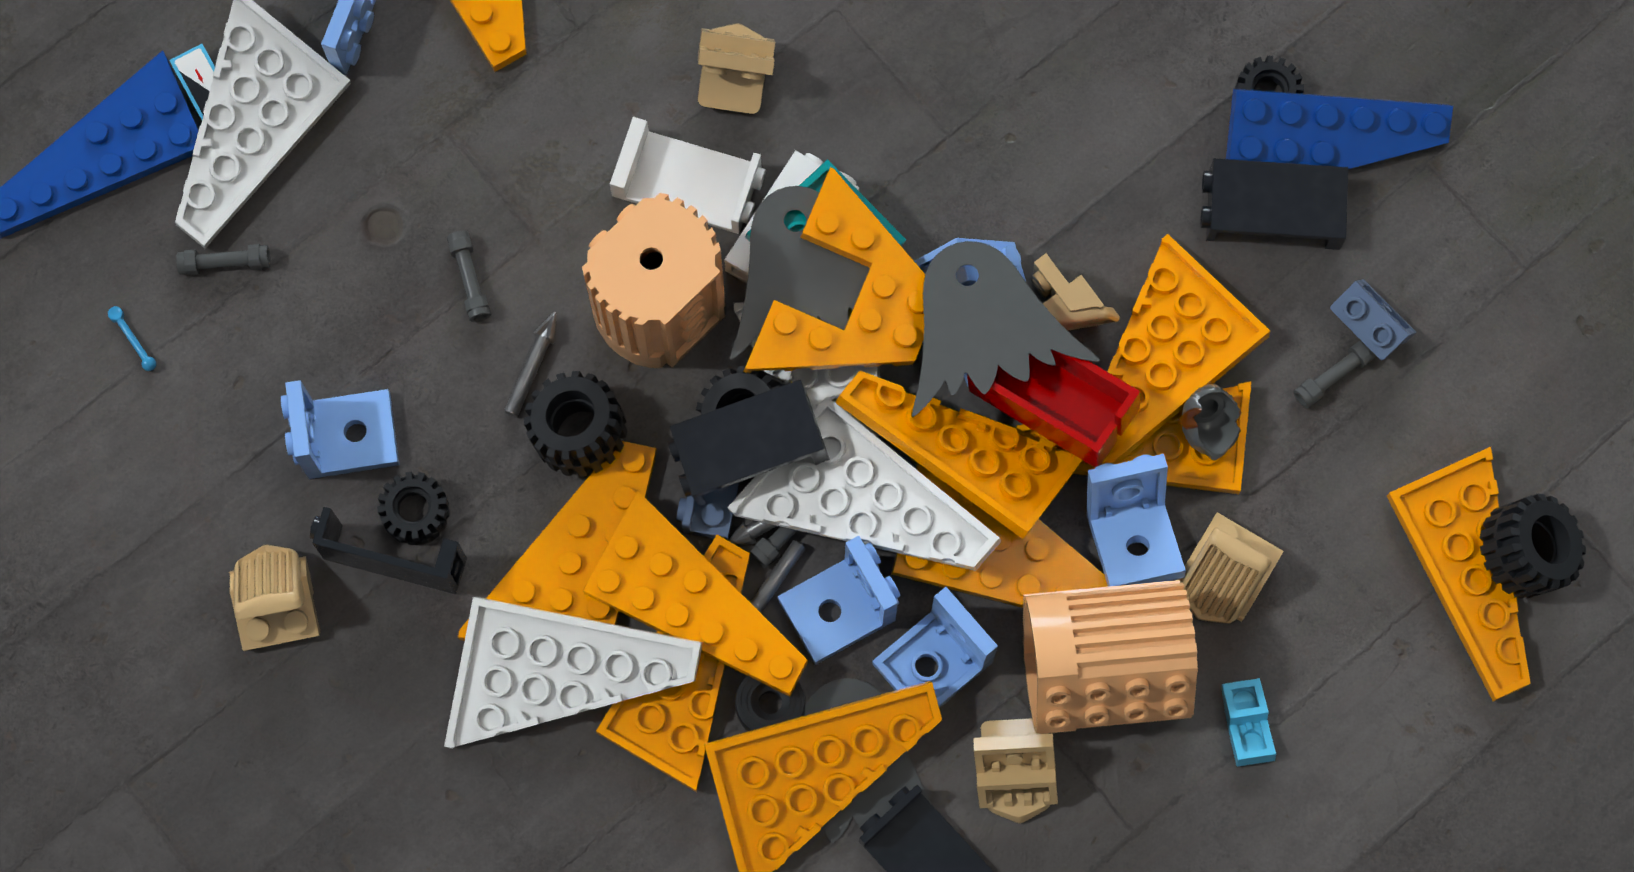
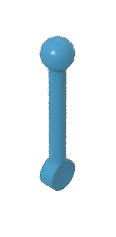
[108,306,156,371]

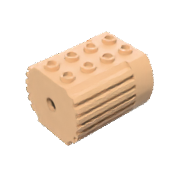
[582,193,725,368]
[1023,580,1198,734]

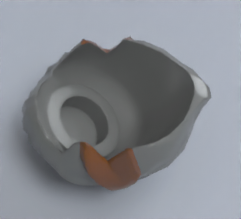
[1180,384,1242,460]

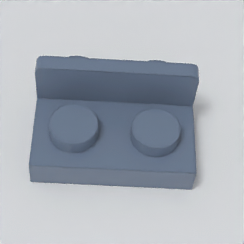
[1330,279,1417,360]
[676,482,740,540]

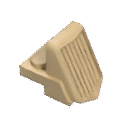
[698,23,776,114]
[1032,253,1120,331]
[1177,512,1284,623]
[229,545,320,651]
[973,718,1058,823]

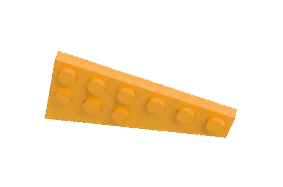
[1387,447,1531,702]

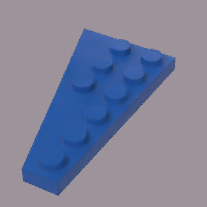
[0,50,199,239]
[1226,89,1453,169]

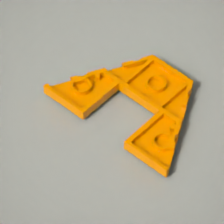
[743,167,925,373]

